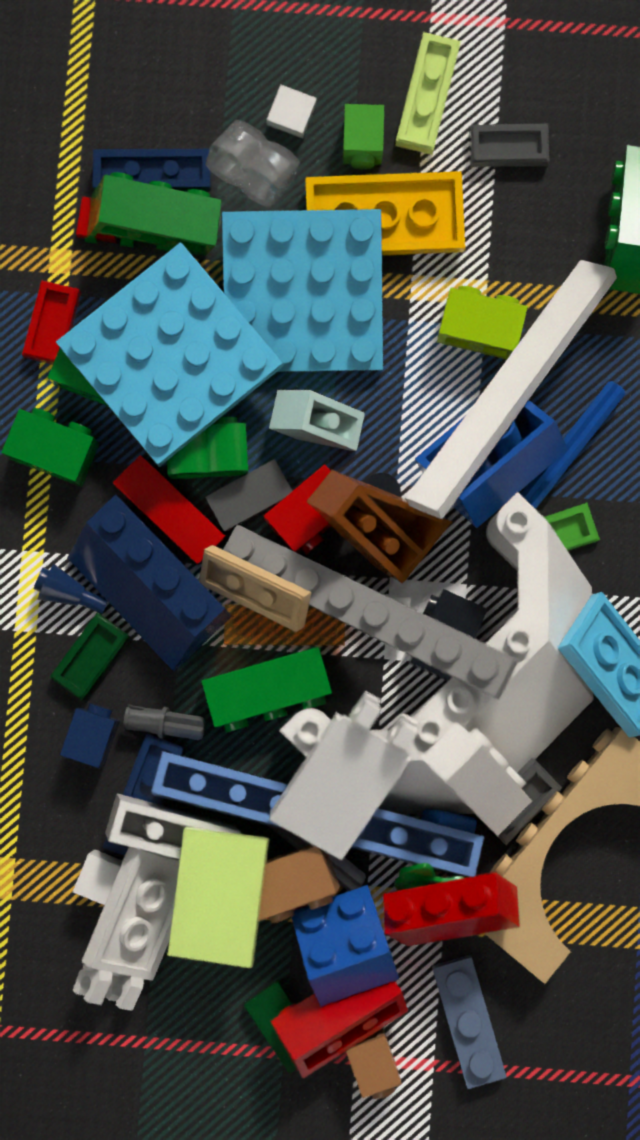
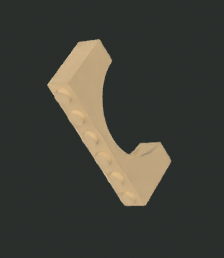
[485,727,640,984]

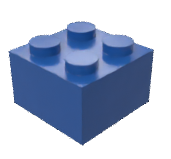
[292,885,400,1007]

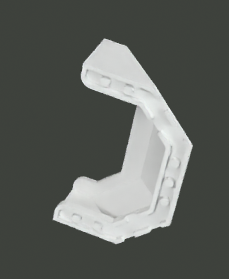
[280,492,593,814]

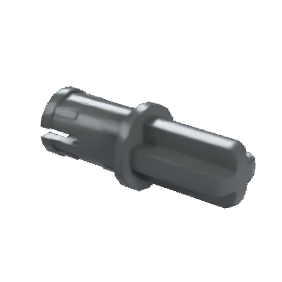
[123,704,206,740]

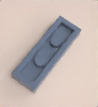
[432,955,507,1089]

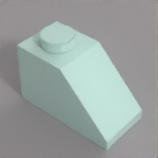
[269,390,365,451]

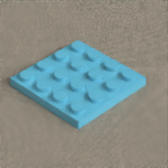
[222,209,383,372]
[56,242,283,467]

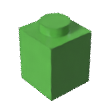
[343,104,384,169]

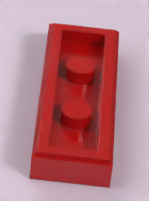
[113,455,226,565]

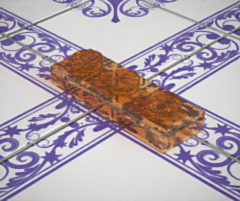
[224,604,345,646]

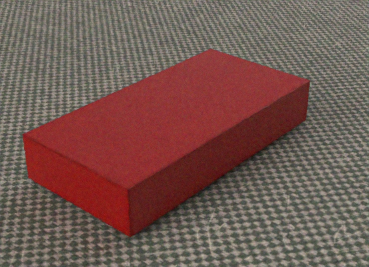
[22,280,81,365]

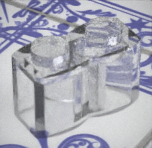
[205,120,300,207]

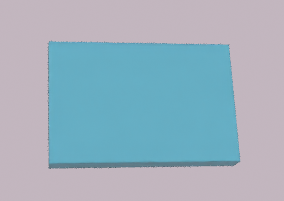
[558,592,640,738]

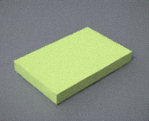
[168,827,269,968]

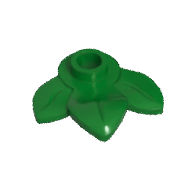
[395,863,468,891]

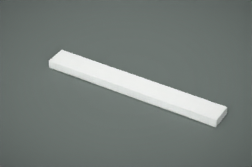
[405,260,617,519]

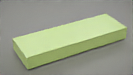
[395,32,461,155]

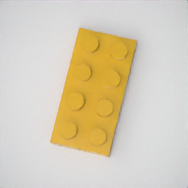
[306,171,465,255]

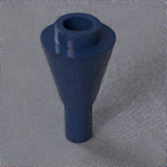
[33,563,108,614]

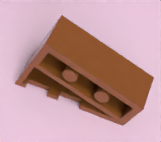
[307,470,452,584]

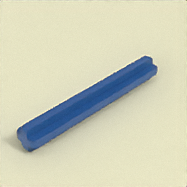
[520,381,625,509]

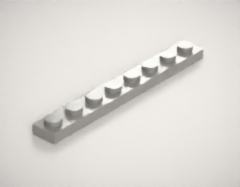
[223,524,518,700]

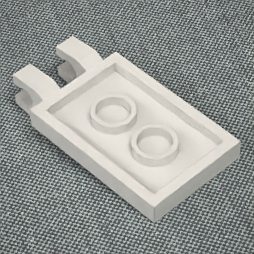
[269,691,418,860]
[73,846,180,1011]

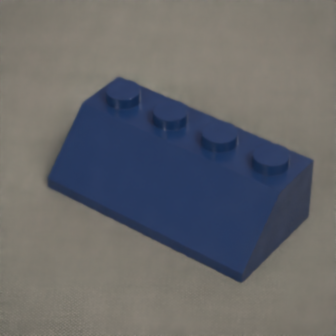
[67,495,232,672]

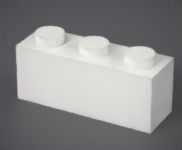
[421,722,532,836]
[105,794,241,859]

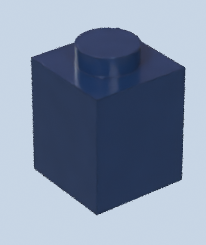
[60,703,120,768]

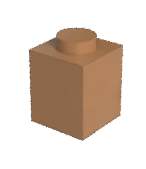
[346,1028,402,1099]

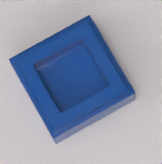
[421,809,477,834]

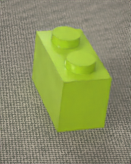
[436,286,528,359]

